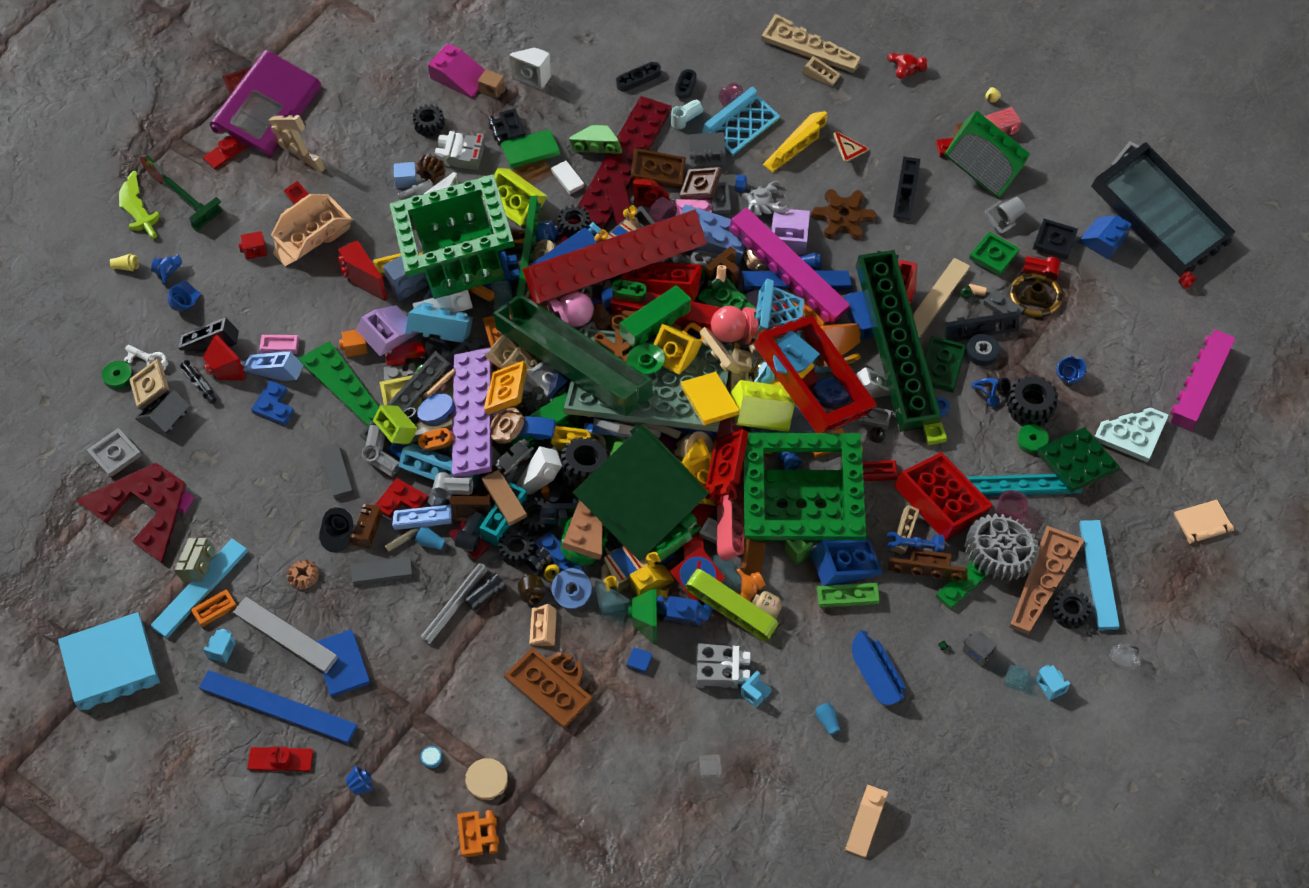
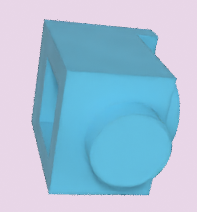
[203,629,236,664]
[1036,665,1070,701]

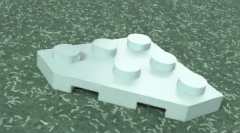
[1094,408,1168,462]

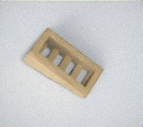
[802,56,841,87]

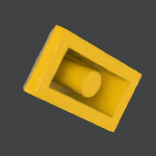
[629,565,674,596]

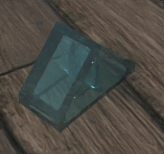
[595,580,630,617]

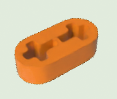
[418,428,455,451]

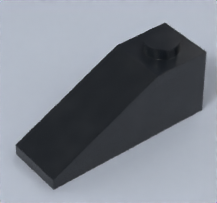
[178,317,239,351]

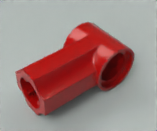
[1023,256,1061,281]

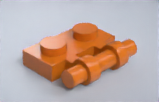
[457,810,499,858]

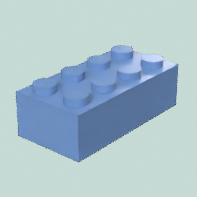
[681,204,746,266]

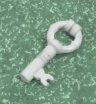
[124,345,169,371]

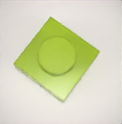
[922,422,947,445]

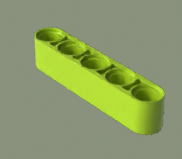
[685,569,778,641]

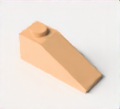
[845,785,888,858]

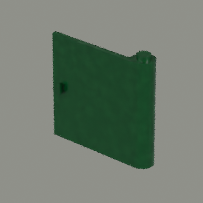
[572,423,709,561]

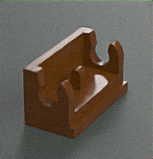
[349,504,383,549]

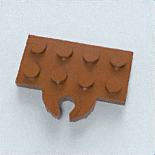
[504,647,592,729]

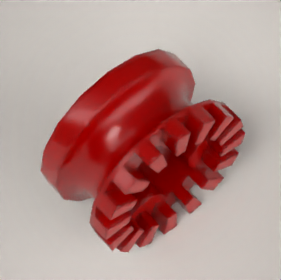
[1178,271,1197,289]

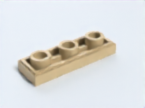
[700,327,741,374]

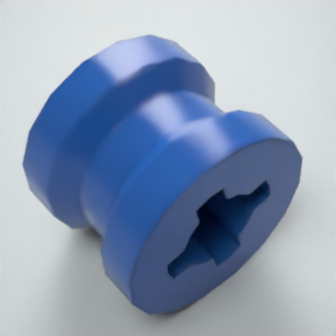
[778,452,802,470]

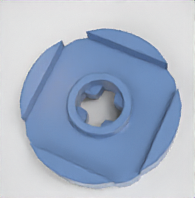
[552,568,592,609]

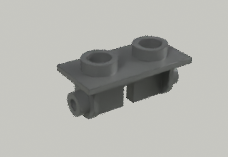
[495,438,534,475]

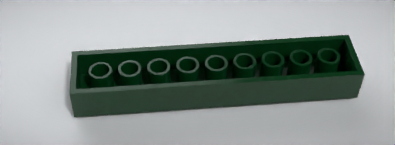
[856,250,941,432]

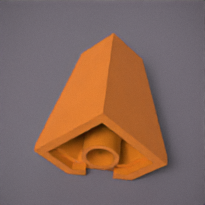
[802,323,861,367]

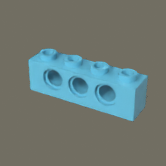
[398,443,480,489]

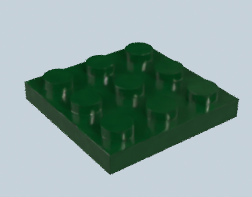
[1037,427,1120,493]

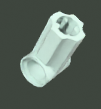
[671,99,703,129]

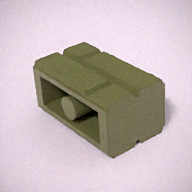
[175,538,216,582]

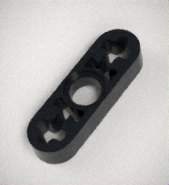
[616,62,661,92]

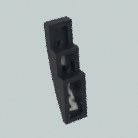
[893,156,921,220]

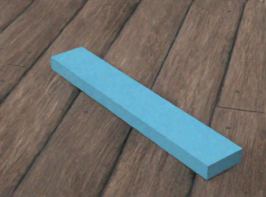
[1079,520,1120,630]
[150,539,248,639]

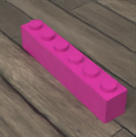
[1170,329,1235,431]

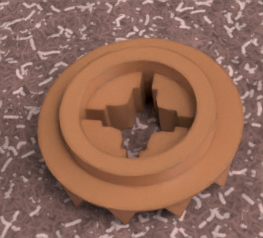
[287,559,319,589]

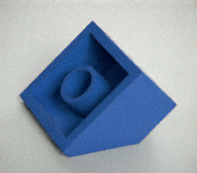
[1078,215,1132,260]

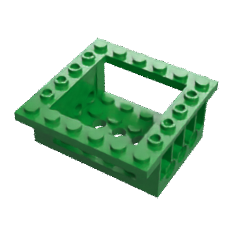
[389,174,515,299]
[743,433,866,542]

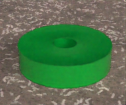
[101,360,133,389]
[1017,424,1049,454]

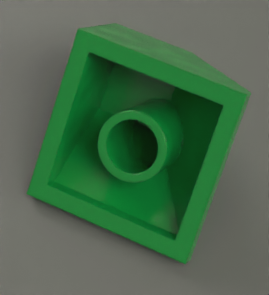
[628,589,657,644]

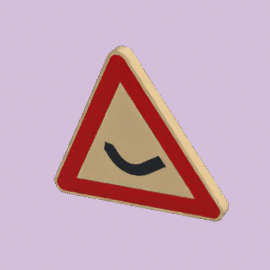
[834,132,868,162]

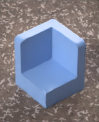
[394,162,417,189]

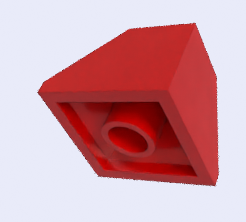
[203,335,246,381]

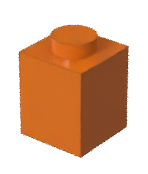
[339,330,368,357]

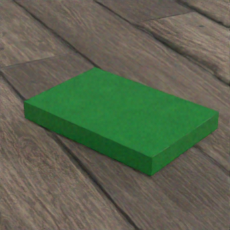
[500,129,560,169]

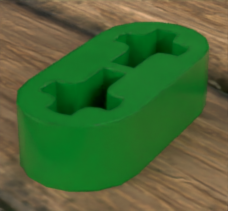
[612,280,647,302]

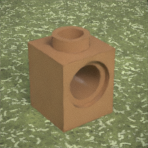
[478,69,506,99]

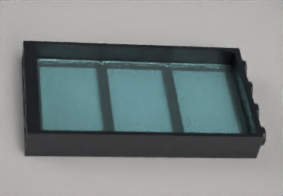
[1091,142,1236,277]

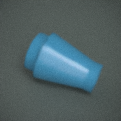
[415,527,446,551]
[815,702,841,735]

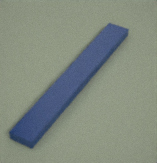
[199,670,358,745]

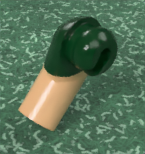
[706,265,726,291]
[960,284,987,299]

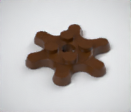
[811,189,877,240]

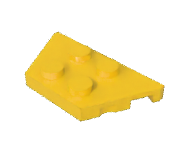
[681,437,716,506]

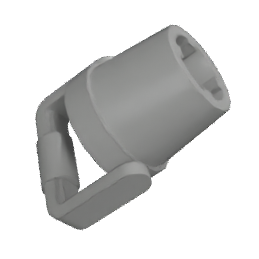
[985,197,1026,234]

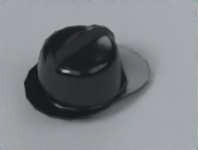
[319,507,353,552]

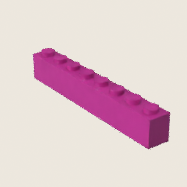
[729,207,850,325]

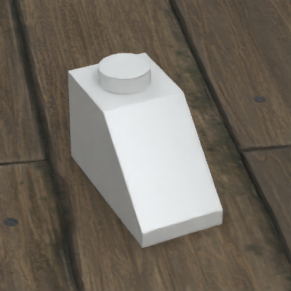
[855,367,890,398]

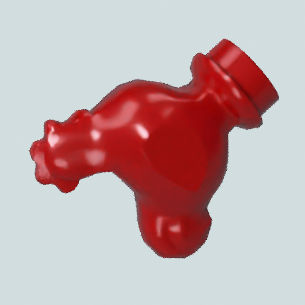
[887,53,927,79]

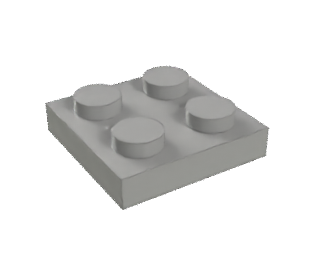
[87,428,142,478]

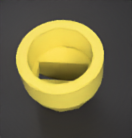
[985,87,1001,103]

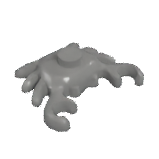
[741,181,789,215]

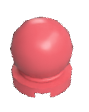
[711,306,758,345]

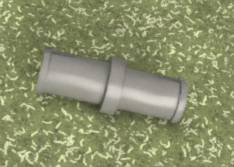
[398,179,434,201]

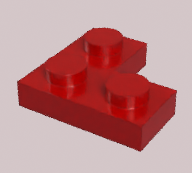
[374,478,429,519]

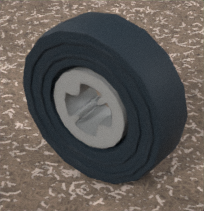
[966,334,1000,366]

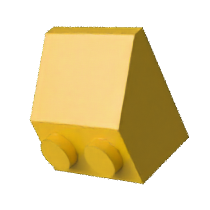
[654,324,703,374]

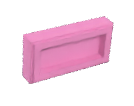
[259,335,299,354]

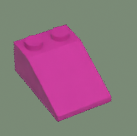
[428,43,485,99]

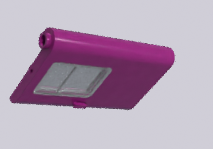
[209,50,322,158]

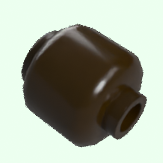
[517,574,546,604]

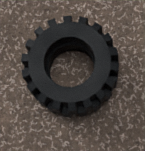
[1007,375,1058,426]
[560,437,610,489]

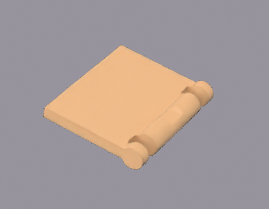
[1174,500,1234,544]

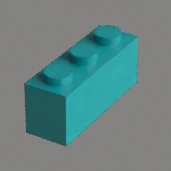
[480,483,528,547]

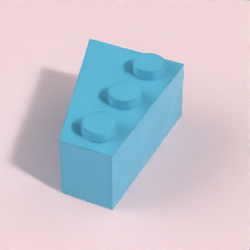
[405,303,473,343]

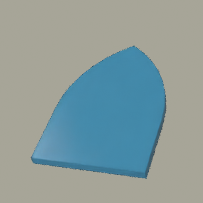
[773,331,820,374]

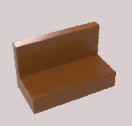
[741,540,766,575]

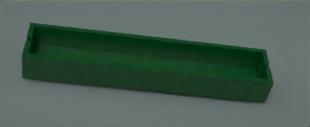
[493,294,654,417]

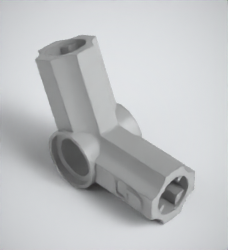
[362,425,400,477]
[428,472,473,507]

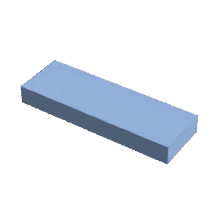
[392,505,452,530]

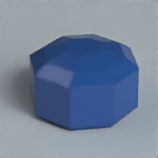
[735,174,747,192]

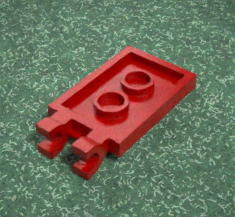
[706,429,748,506]

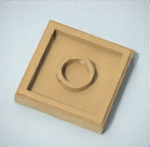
[130,359,169,410]

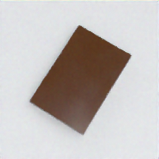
[630,148,686,189]

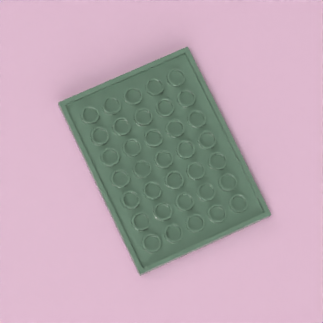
[564,328,734,432]

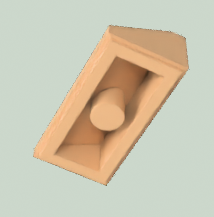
[421,369,455,400]
[529,604,557,646]

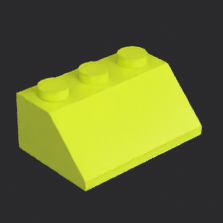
[482,168,547,226]
[731,380,795,432]

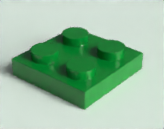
[969,232,1020,276]

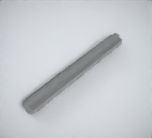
[421,563,487,644]

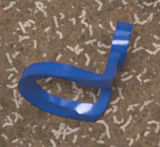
[971,378,1000,407]

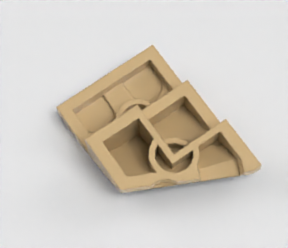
[484,334,542,372]

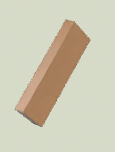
[482,470,527,526]

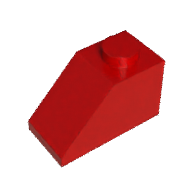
[898,260,918,305]

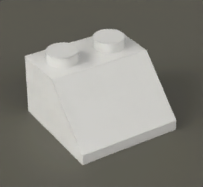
[510,47,551,90]

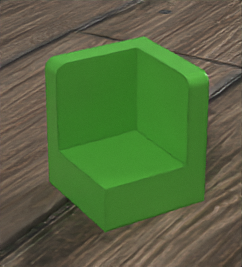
[784,540,813,566]

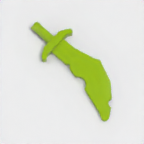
[119,171,160,239]

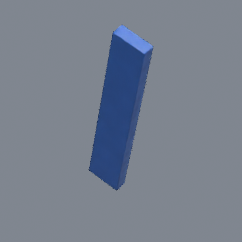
[741,271,851,290]

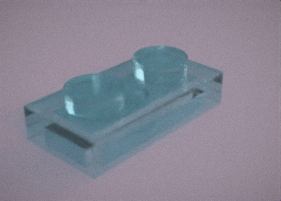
[710,554,741,590]

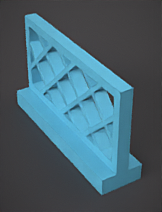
[702,86,780,157]
[753,278,804,343]

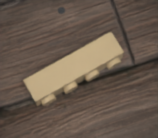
[891,505,919,555]

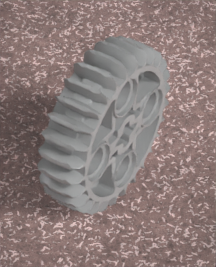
[965,513,1040,581]

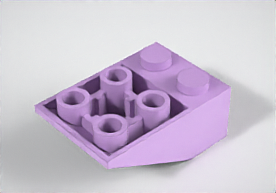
[772,209,810,255]
[356,305,420,356]

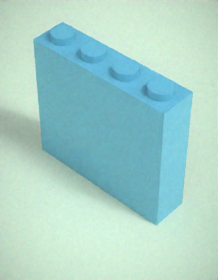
[58,612,160,710]

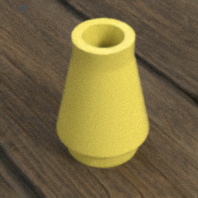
[110,254,139,272]

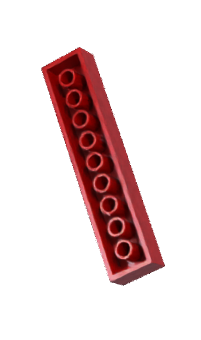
[522,209,707,304]

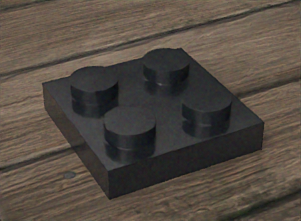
[1033,218,1078,260]

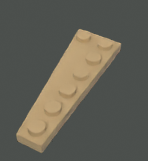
[761,14,861,73]

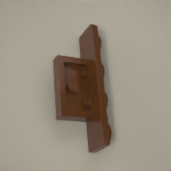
[887,549,968,582]

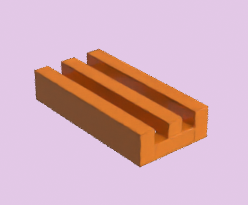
[191,589,237,627]

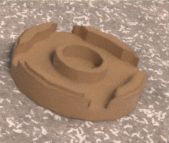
[490,408,524,444]

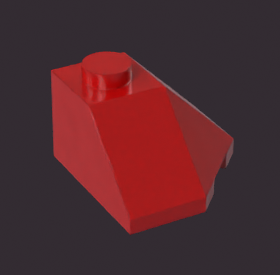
[633,178,669,209]

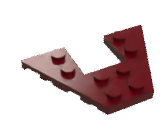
[76,463,186,564]

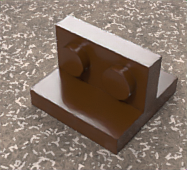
[705,246,739,290]
[450,491,493,522]

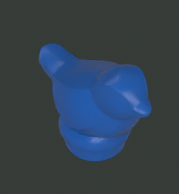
[151,254,182,285]

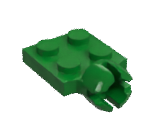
[649,512,701,561]

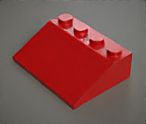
[894,452,994,541]

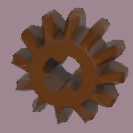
[415,154,446,184]

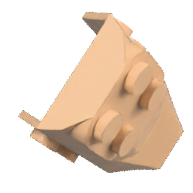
[271,194,353,266]

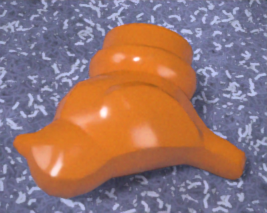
[737,568,766,602]

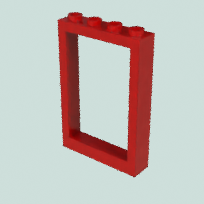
[753,315,877,433]

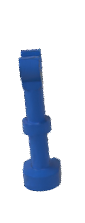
[886,532,945,553]

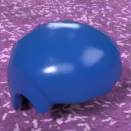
[1056,355,1087,384]

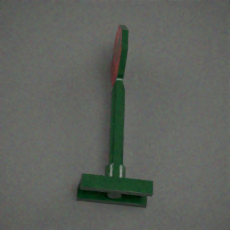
[140,155,223,232]

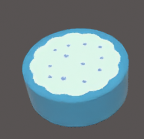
[420,746,442,769]

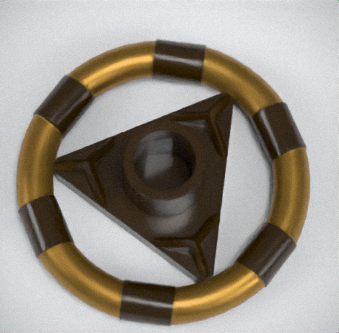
[1009,273,1063,317]

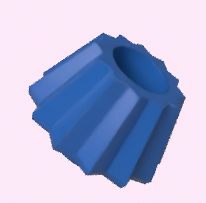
[345,765,373,795]

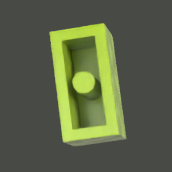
[373,405,418,444]

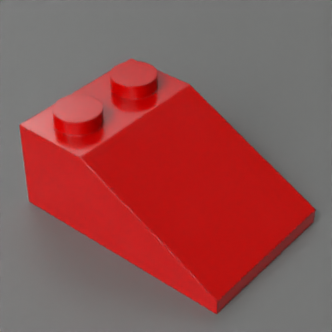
[338,240,387,301]

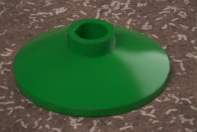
[627,344,665,375]

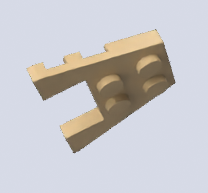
[269,115,326,173]

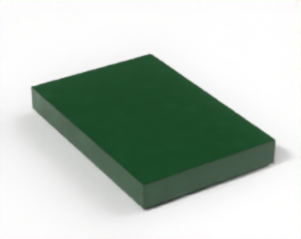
[925,336,967,393]

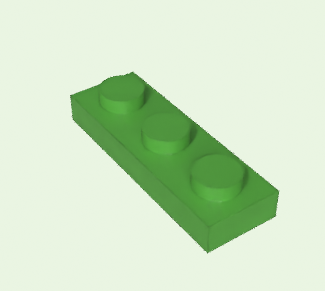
[817,583,879,608]

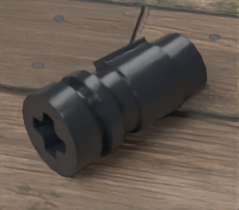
[465,573,507,611]

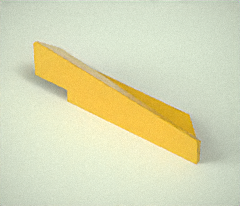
[763,111,827,173]

